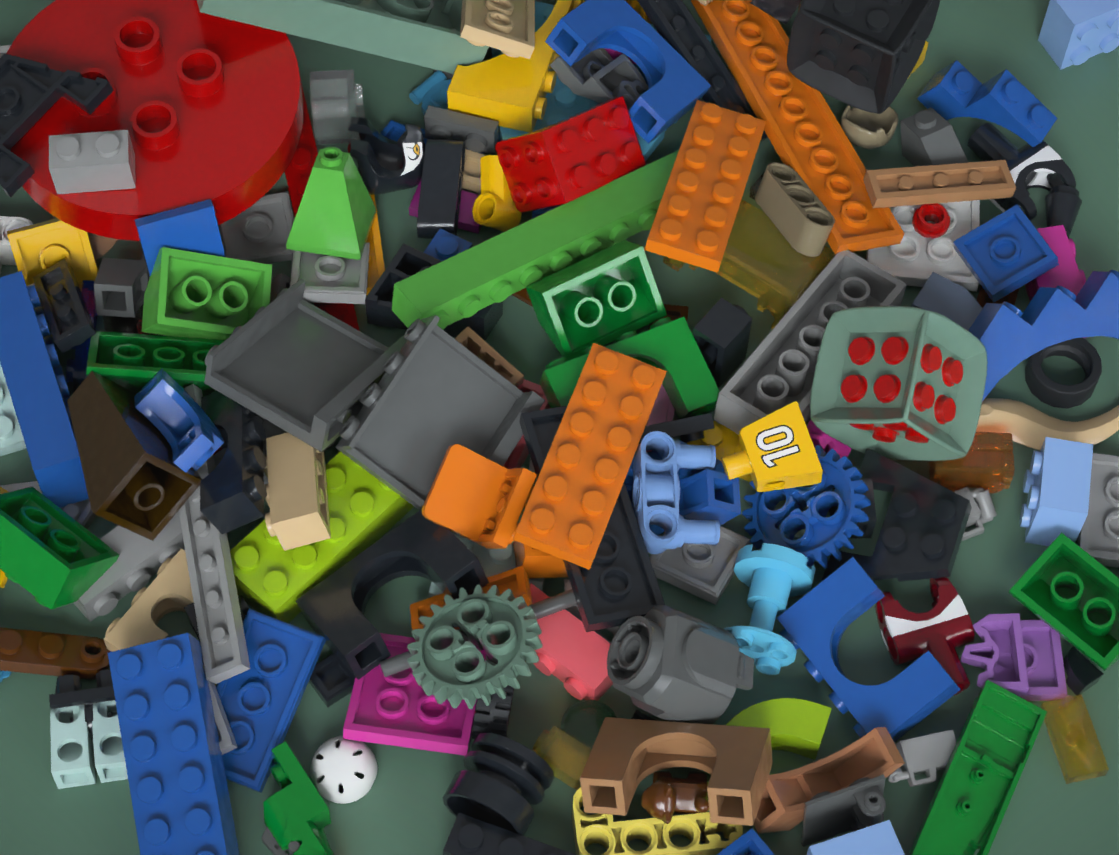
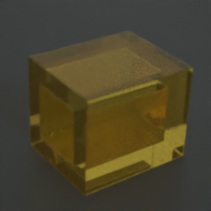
[533,725,592,789]

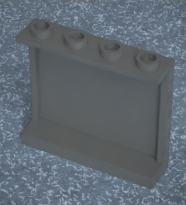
[204,279,407,452]
[335,315,545,510]

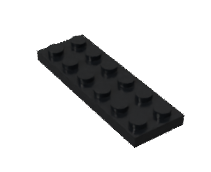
[519,406,665,632]

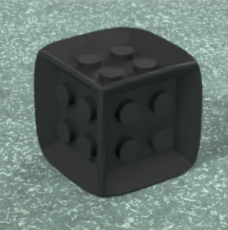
[787,0,940,114]

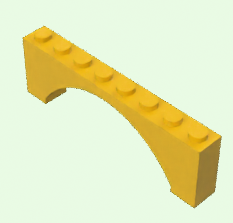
[447,0,584,133]

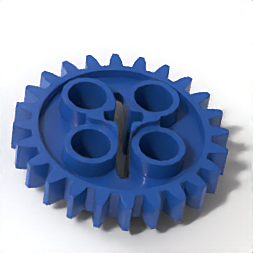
[742,445,871,568]

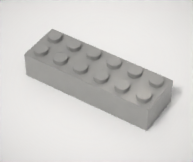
[713,250,907,435]

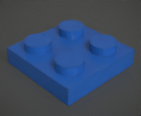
[953,204,1059,303]

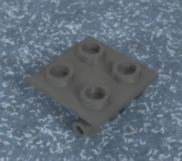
[801,774,886,847]

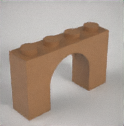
[580,717,773,826]

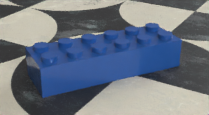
[0,271,89,508]
[108,633,240,855]

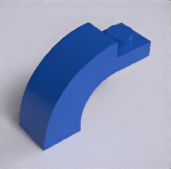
[134,369,224,473]

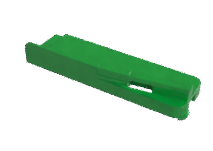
[908,680,1047,855]

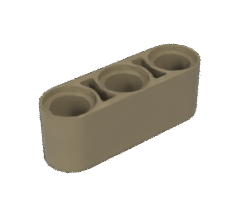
[755,162,835,257]

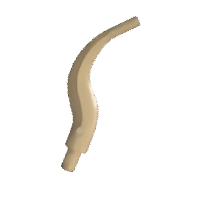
[975,398,1119,450]

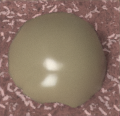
[840,105,899,149]

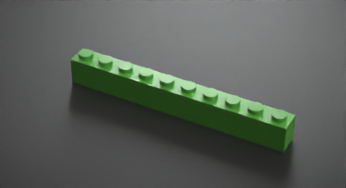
[392,150,679,330]

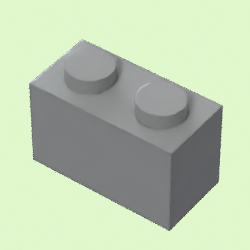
[49,130,136,194]

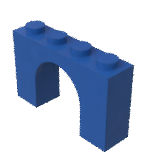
[545,0,711,144]
[777,557,961,742]

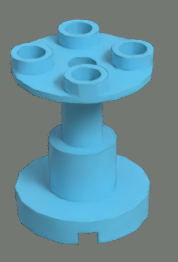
[724,543,816,675]

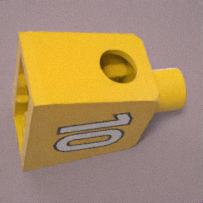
[721,401,823,492]

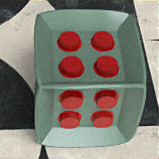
[810,306,988,461]

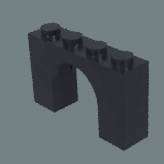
[296,509,489,680]

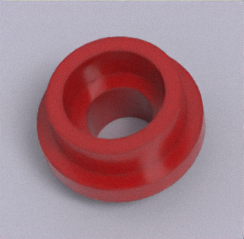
[912,203,950,238]

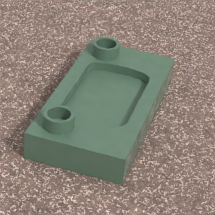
[197,0,489,74]

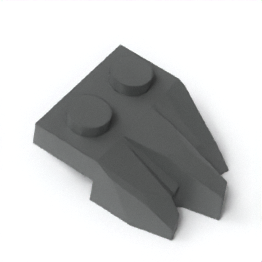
[550,48,648,111]

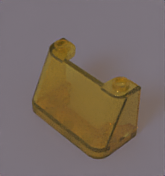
[663,199,835,330]

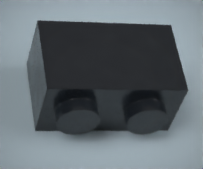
[693,297,753,388]

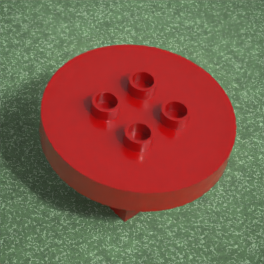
[6,0,303,241]

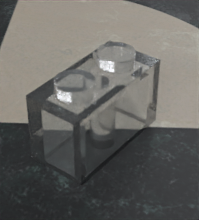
[310,69,365,145]

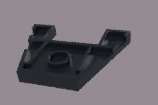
[0,54,114,197]
[822,450,972,582]

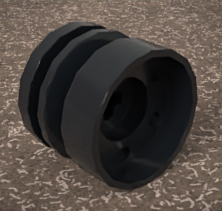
[443,733,554,836]

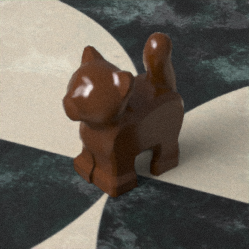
[641,771,709,824]

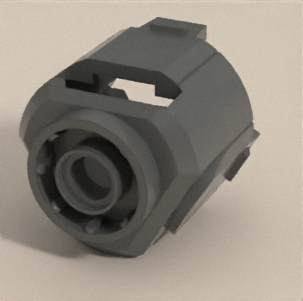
[607,605,754,724]

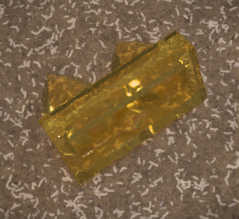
[1040,694,1109,784]

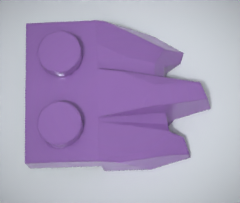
[961,613,1067,701]

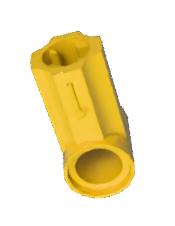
[472,155,522,232]

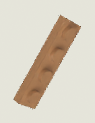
[863,160,1016,208]

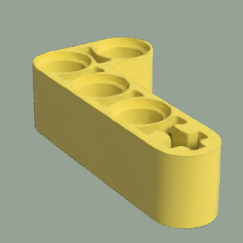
[572,787,743,855]

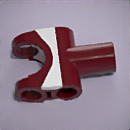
[875,577,975,696]

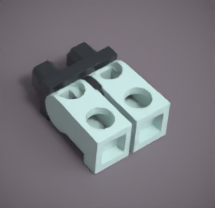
[49,669,128,789]

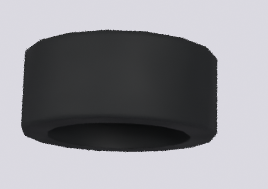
[1025,338,1102,408]

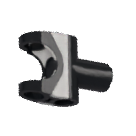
[967,123,1076,221]

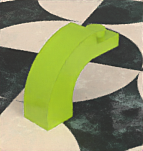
[726,698,832,760]

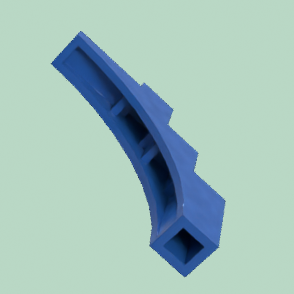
[968,270,1119,402]

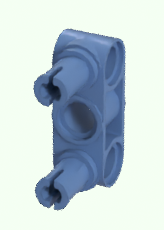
[632,431,720,555]

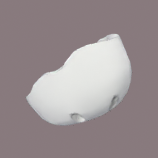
[310,735,378,804]

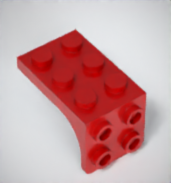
[495,96,646,212]

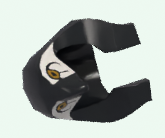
[347,116,426,195]

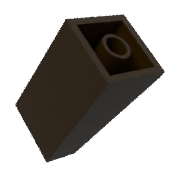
[68,371,202,541]

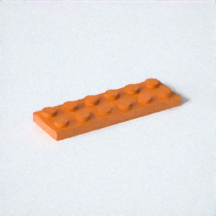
[644,100,766,273]
[513,343,667,570]

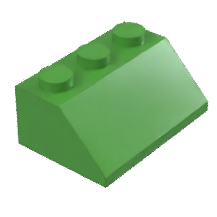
[142,247,272,340]

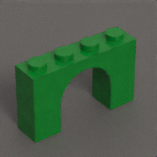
[539,317,720,419]

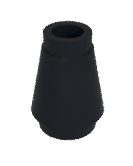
[1045,185,1082,239]

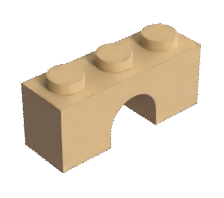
[104,548,194,652]

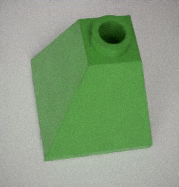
[286,147,376,260]

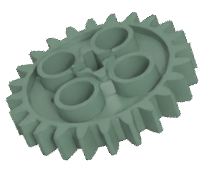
[407,585,543,709]

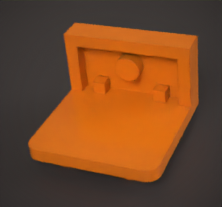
[422,444,537,549]

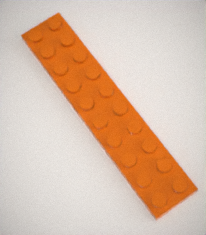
[690,0,904,255]

